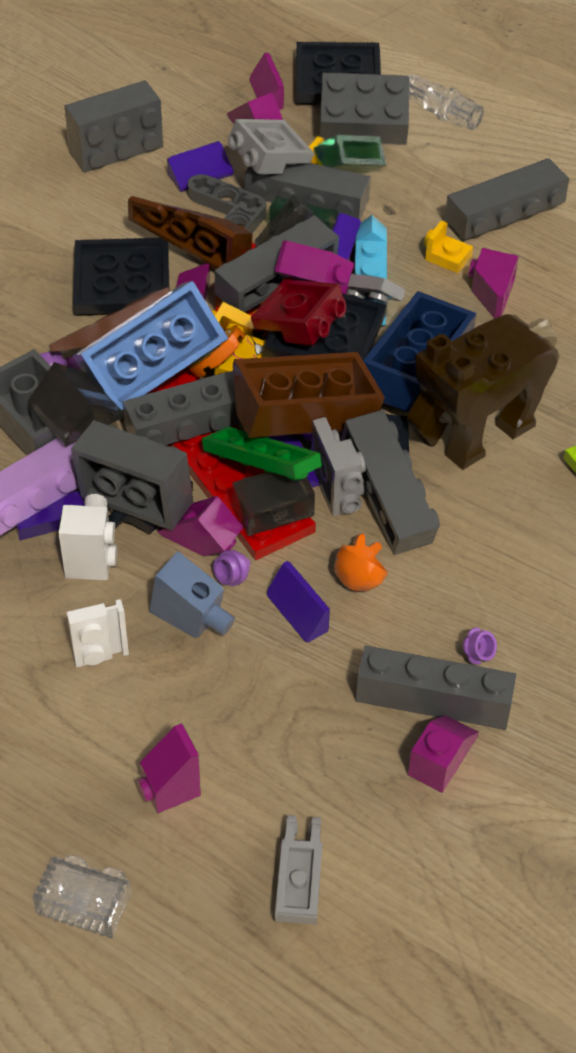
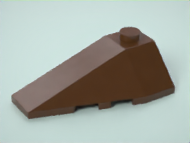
[128,196,253,269]
[48,287,171,352]

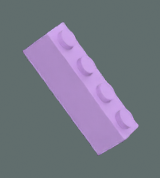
[0,428,83,535]

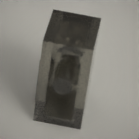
[232,472,315,536]

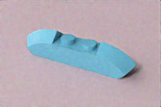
[355,215,387,325]

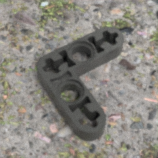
[188,174,266,233]

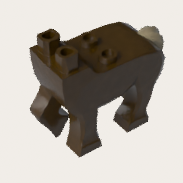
[407,314,560,470]

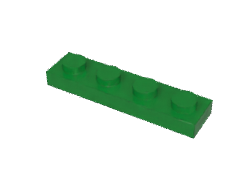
[202,426,322,480]

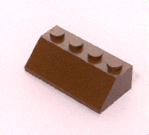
[233,352,385,438]

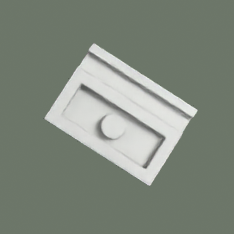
[66,599,129,668]

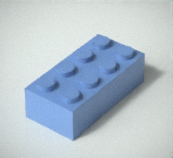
[73,281,228,413]

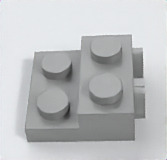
[228,119,314,176]
[311,417,366,516]

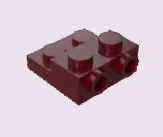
[250,279,346,345]

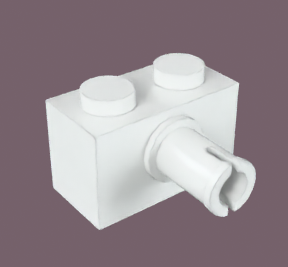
[59,494,118,580]

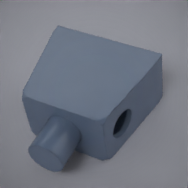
[149,551,235,638]

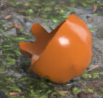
[334,533,388,591]

